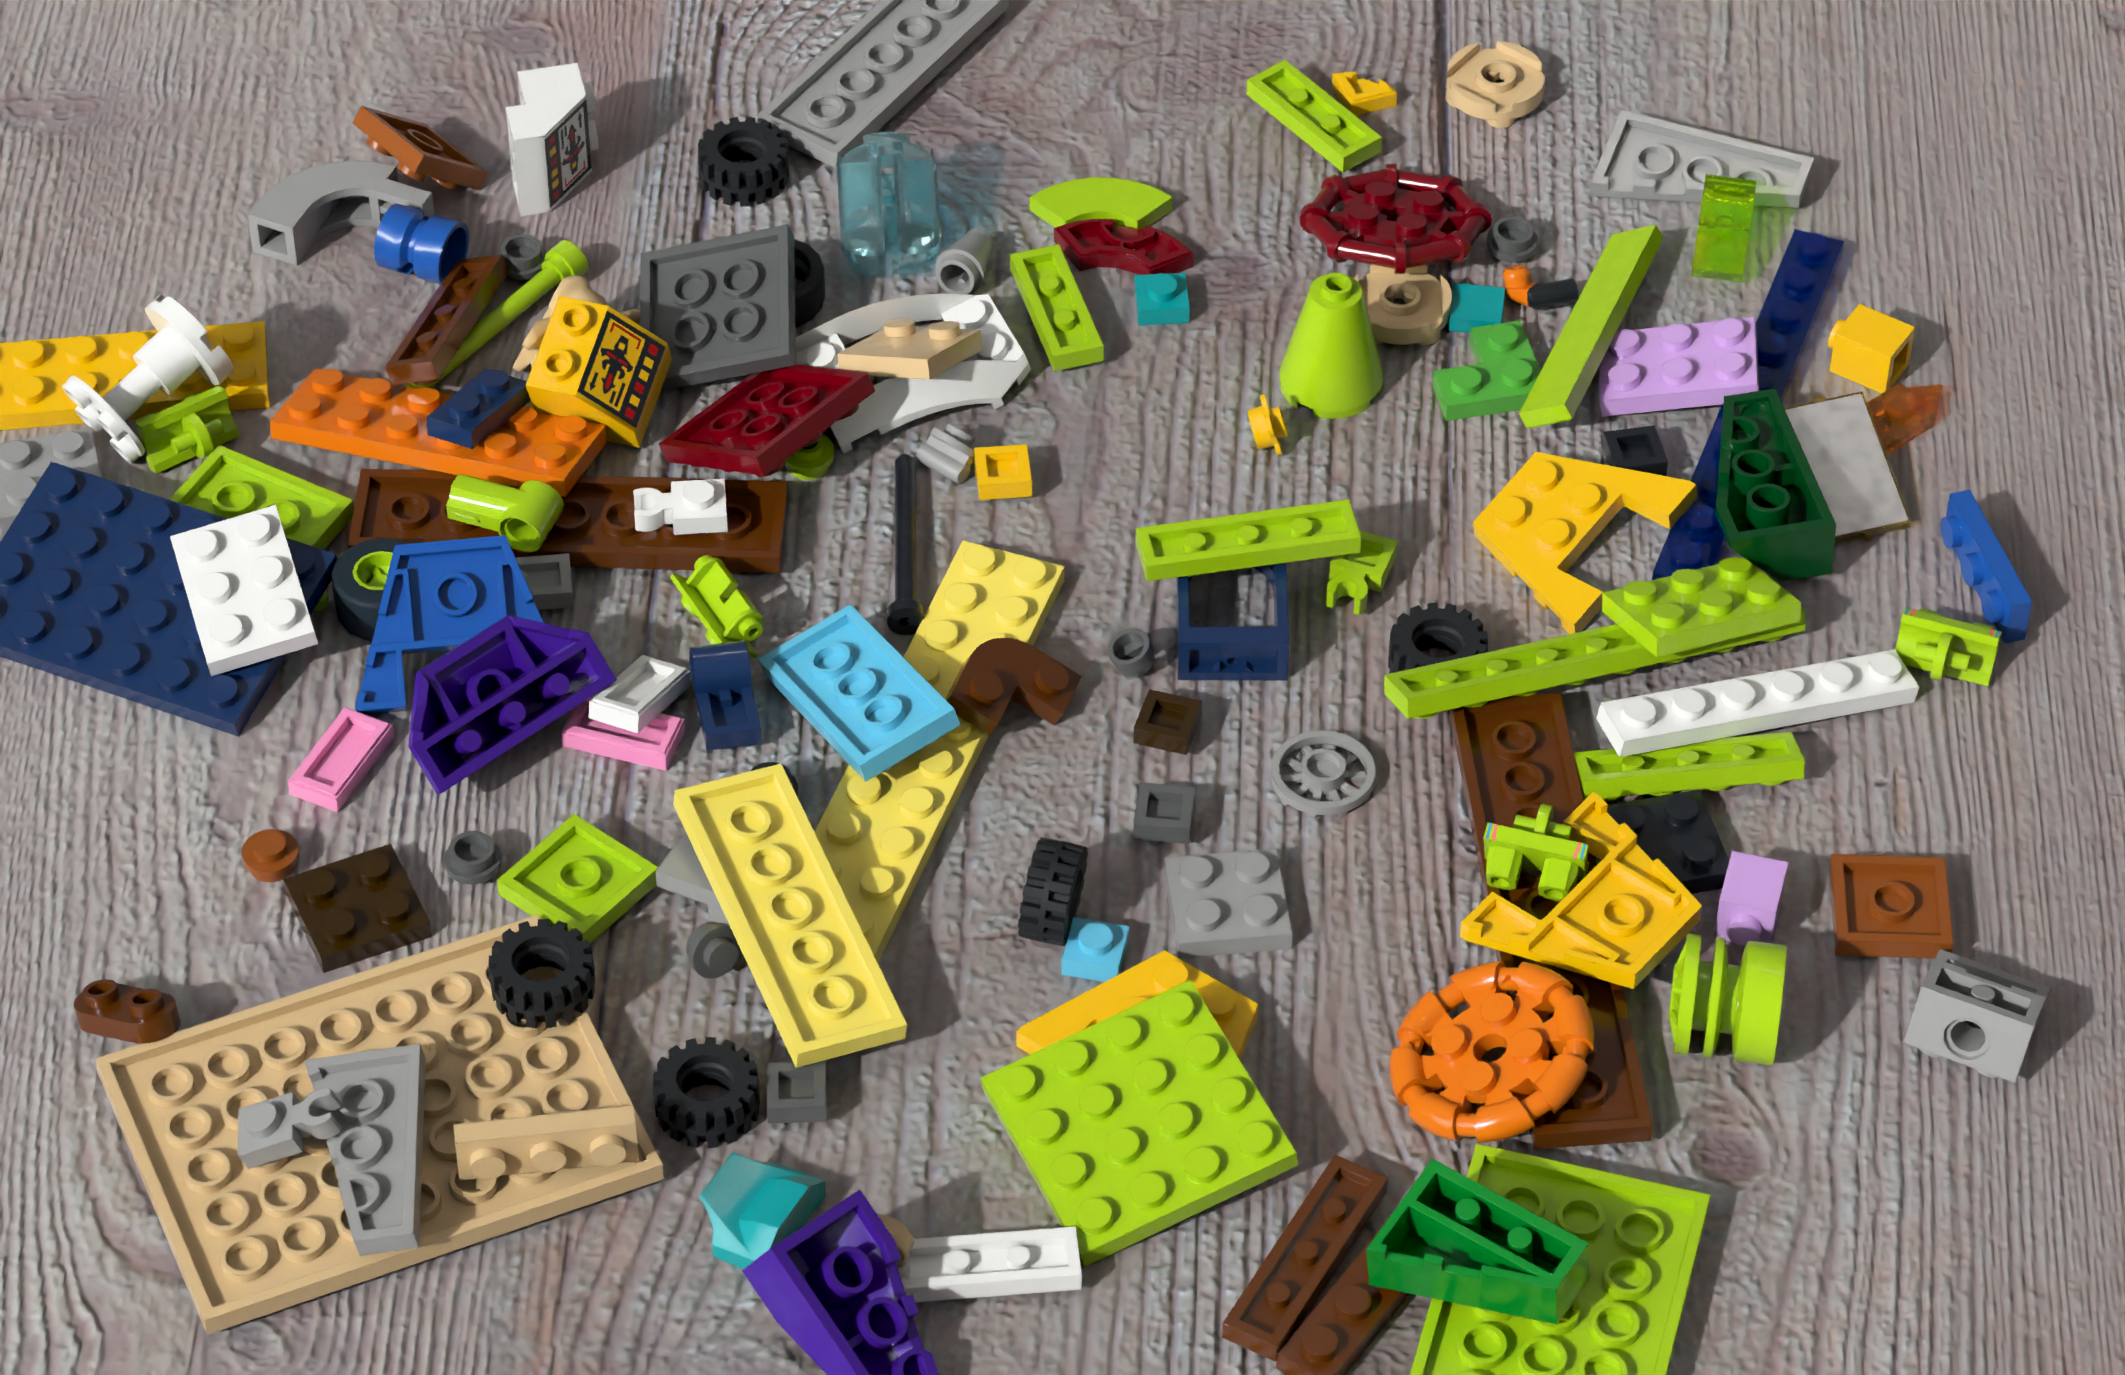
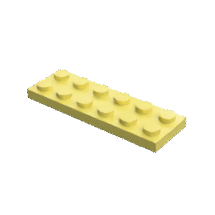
[673,764,907,1068]

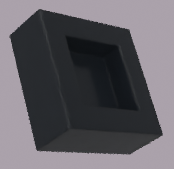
[1602,425,1668,476]

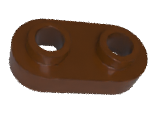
[73,979,181,1043]

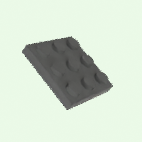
[640,224,796,391]

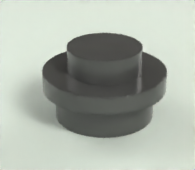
[1487,216,1538,263]
[497,234,547,281]
[444,831,502,884]
[686,922,742,979]

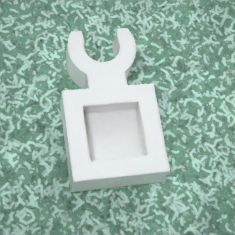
[633,479,728,535]

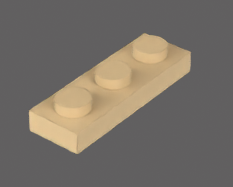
[453,1105,639,1180]

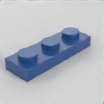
[1940,490,2032,644]

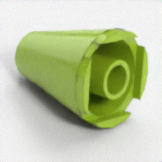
[1279,272,1383,419]

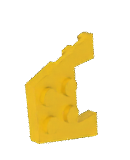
[1473,452,1698,634]
[1460,792,1702,989]
[1016,950,1258,1061]

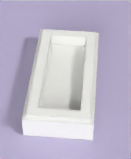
[589,655,690,733]

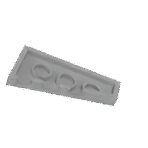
[1590,109,1814,208]
[305,1044,426,1256]

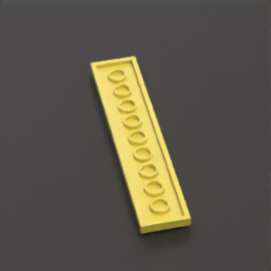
[815,540,1064,963]

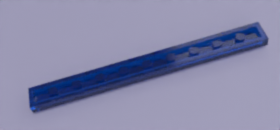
[1652,229,1844,580]

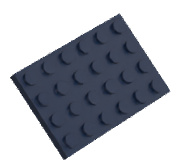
[0,461,337,737]

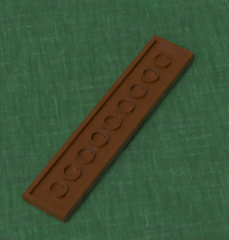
[1449,693,1653,1149]

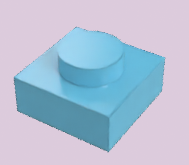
[1061,917,1130,982]

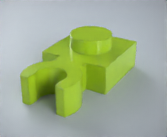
[1326,530,1398,615]

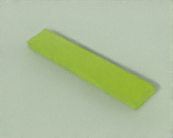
[1519,224,1664,428]

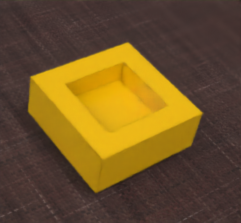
[974,444,1032,500]

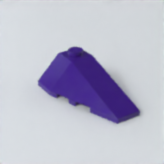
[742,1190,939,1375]

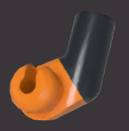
[1502,265,1579,310]

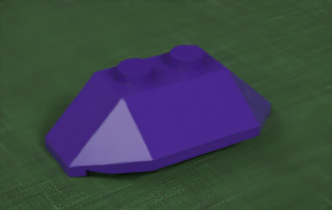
[408,615,617,795]

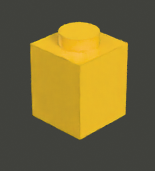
[1828,303,1915,395]

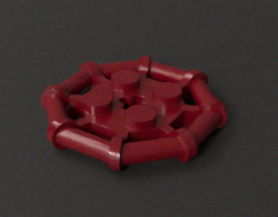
[1299,164,1492,274]

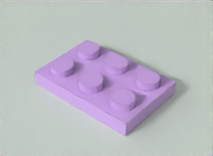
[1599,317,1759,417]

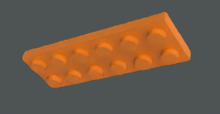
[270,368,607,497]

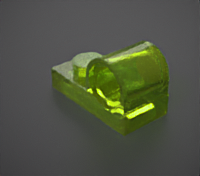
[1691,174,1757,282]

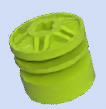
[1668,933,1787,1065]

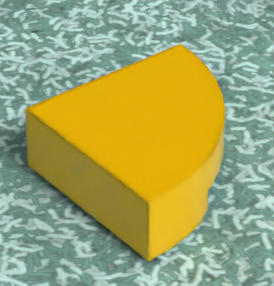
[1332,71,1397,116]

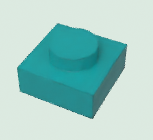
[1134,273,1190,325]

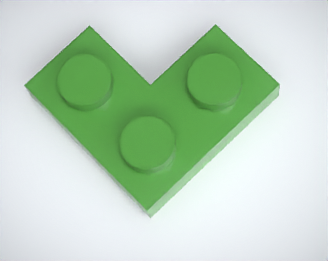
[1432,320,1541,421]

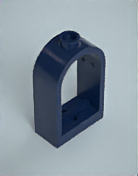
[1176,563,1289,681]

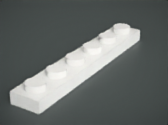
[1596,649,1919,757]

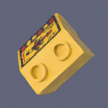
[525,296,672,448]

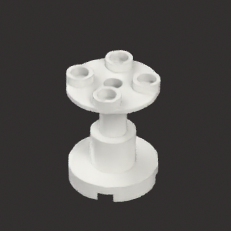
[61,294,234,464]

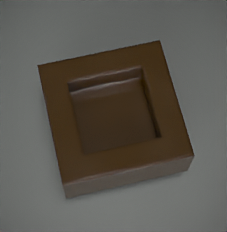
[1133,689,1202,755]

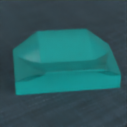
[700,1152,826,1269]

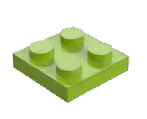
[497,814,658,943]

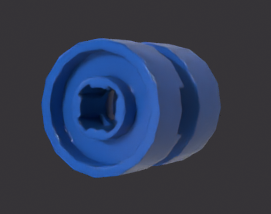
[374,203,469,285]

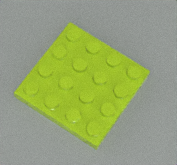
[980,979,1298,1267]

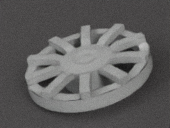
[1271,730,1376,818]

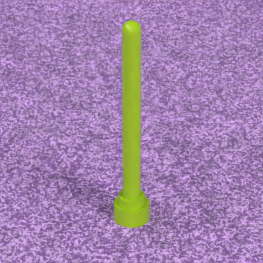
[403,240,589,388]

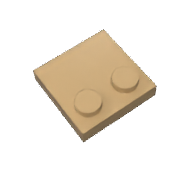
[837,319,983,380]

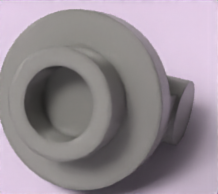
[916,423,975,484]

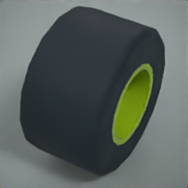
[331,538,408,640]

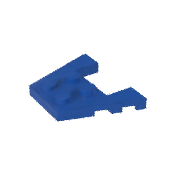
[356,535,544,715]

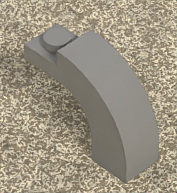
[247,160,434,266]

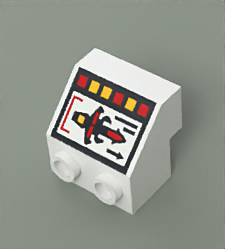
[506,63,599,216]

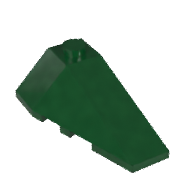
[1715,389,1836,581]

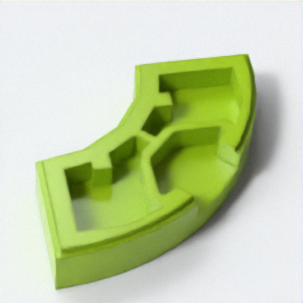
[1029,177,1173,230]

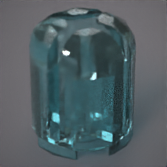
[835,131,941,279]

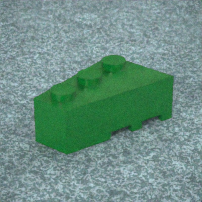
[1366,1158,1590,1325]

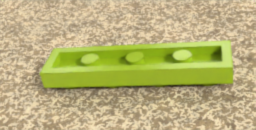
[1136,499,1361,582]
[1573,732,1805,801]

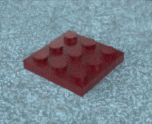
[659,364,875,477]

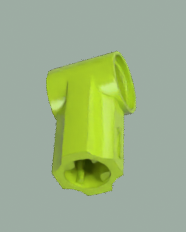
[446,474,564,552]

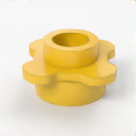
[1248,394,1289,456]

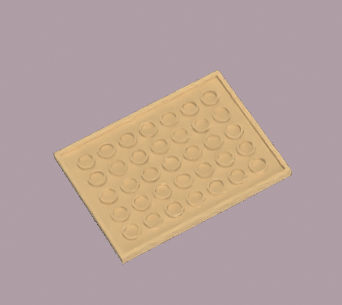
[95,915,664,1335]

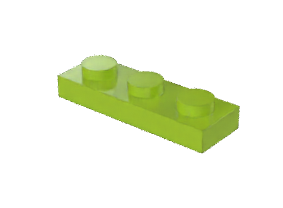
[1246,60,1382,173]
[1010,244,1104,371]

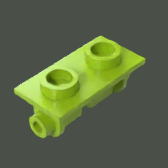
[670,555,763,659]

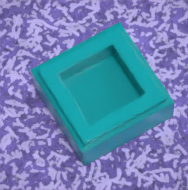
[1449,283,1506,333]

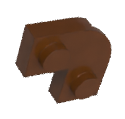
[945,638,1082,735]

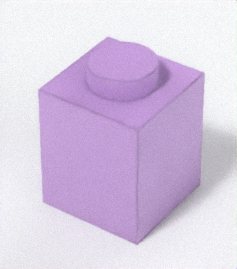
[1714,851,1788,946]

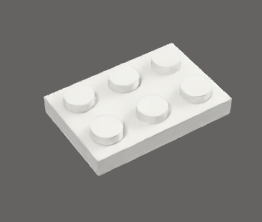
[170,505,318,676]

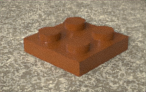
[352,106,489,190]
[1829,854,1953,958]

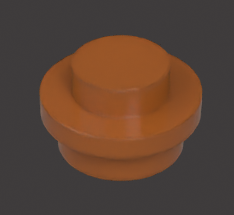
[242,829,299,882]

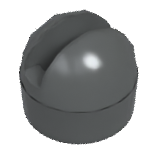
[1107,628,1155,677]

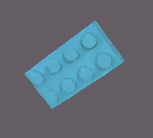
[758,604,960,782]

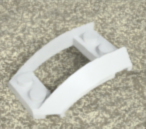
[795,294,1031,454]

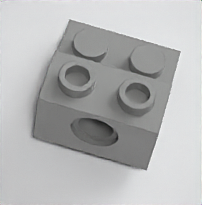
[1903,949,2050,1083]

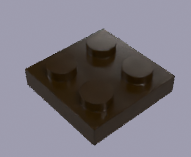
[283,843,432,973]

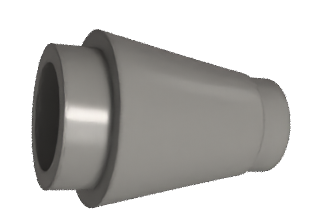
[935,228,994,294]

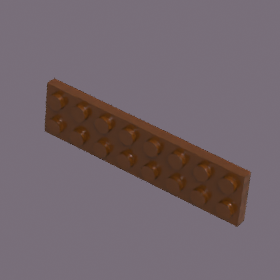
[348,468,788,573]

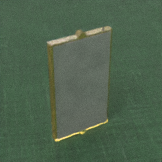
[1784,391,1912,544]

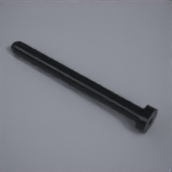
[887,454,925,635]

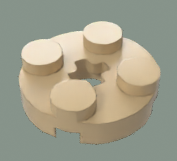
[1446,41,1545,128]
[1354,265,1452,345]

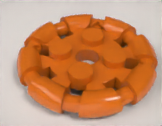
[1389,961,1595,1143]

